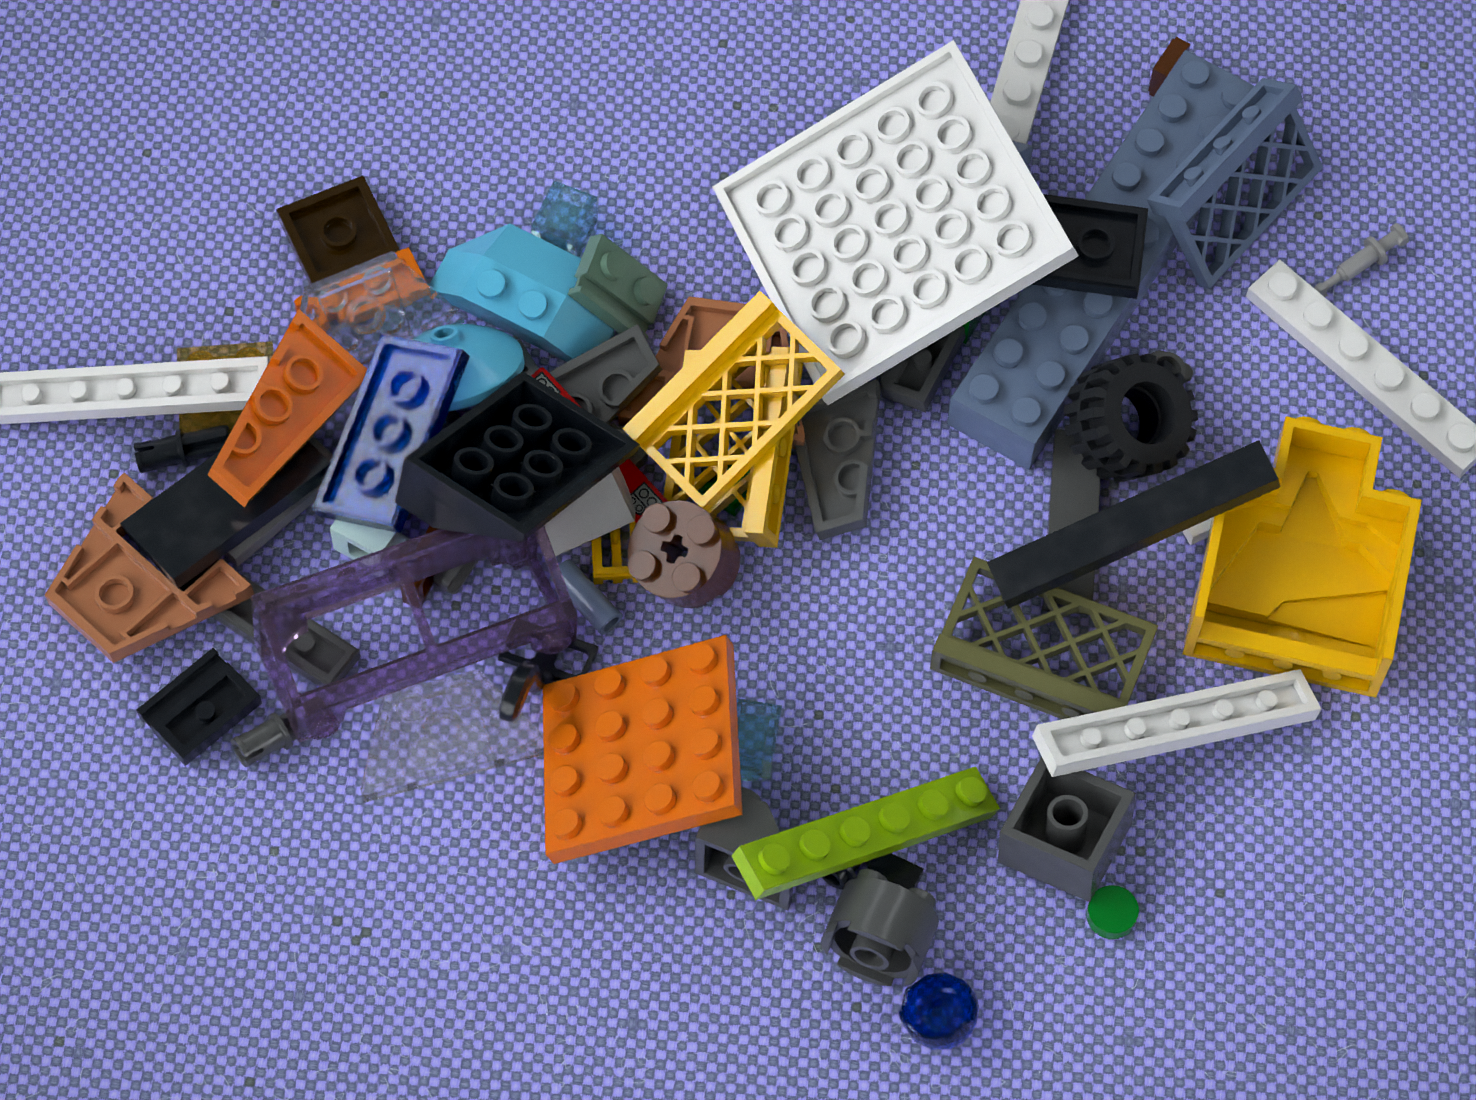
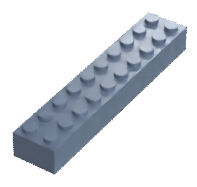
[947,50,1254,470]

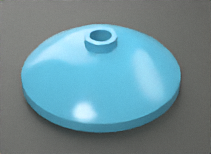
[381,324,525,413]

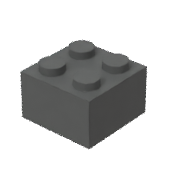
[998,756,1136,902]

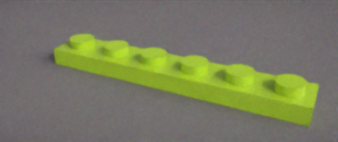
[731,766,1000,900]

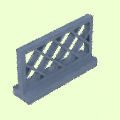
[1147,78,1323,289]

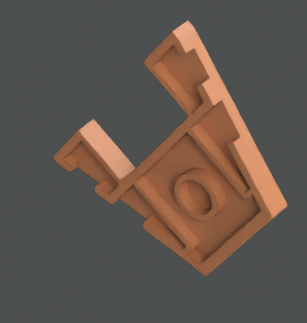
[618,296,805,449]
[45,473,254,663]

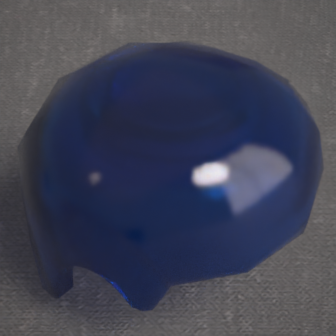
[898,972,979,1050]

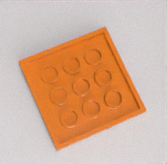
[543,635,743,864]

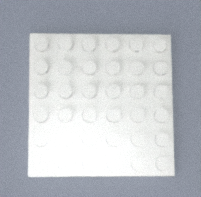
[712,40,1079,405]

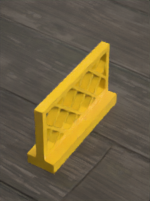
[622,291,845,511]
[663,347,804,548]

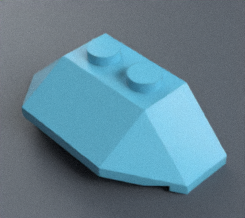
[428,224,615,362]

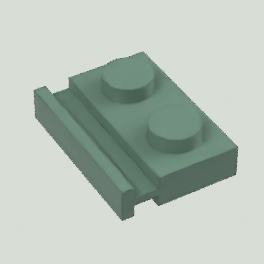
[568,234,668,340]

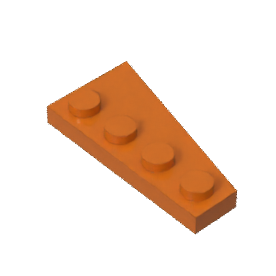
[207,309,371,508]

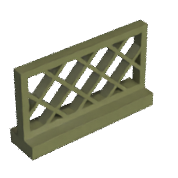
[930,556,1158,719]

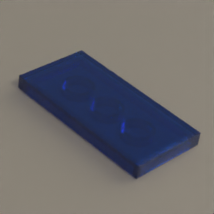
[311,334,470,533]

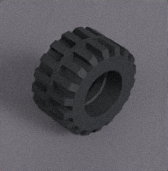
[1063,353,1198,482]

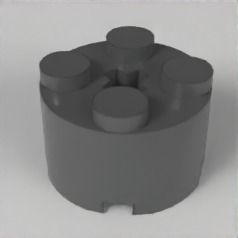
[821,869,939,986]

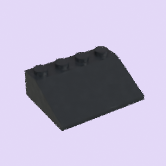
[395,371,640,542]

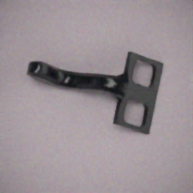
[498,618,599,723]

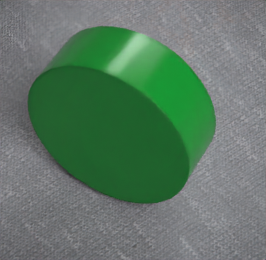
[1086,885,1139,939]

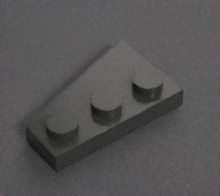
[795,379,881,540]

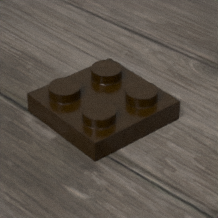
[276,175,400,293]

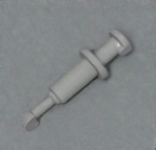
[1314,223,1409,297]

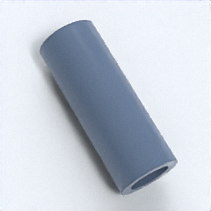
[549,559,623,635]

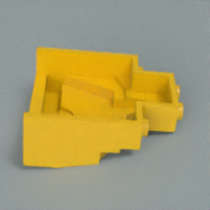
[1182,416,1422,698]

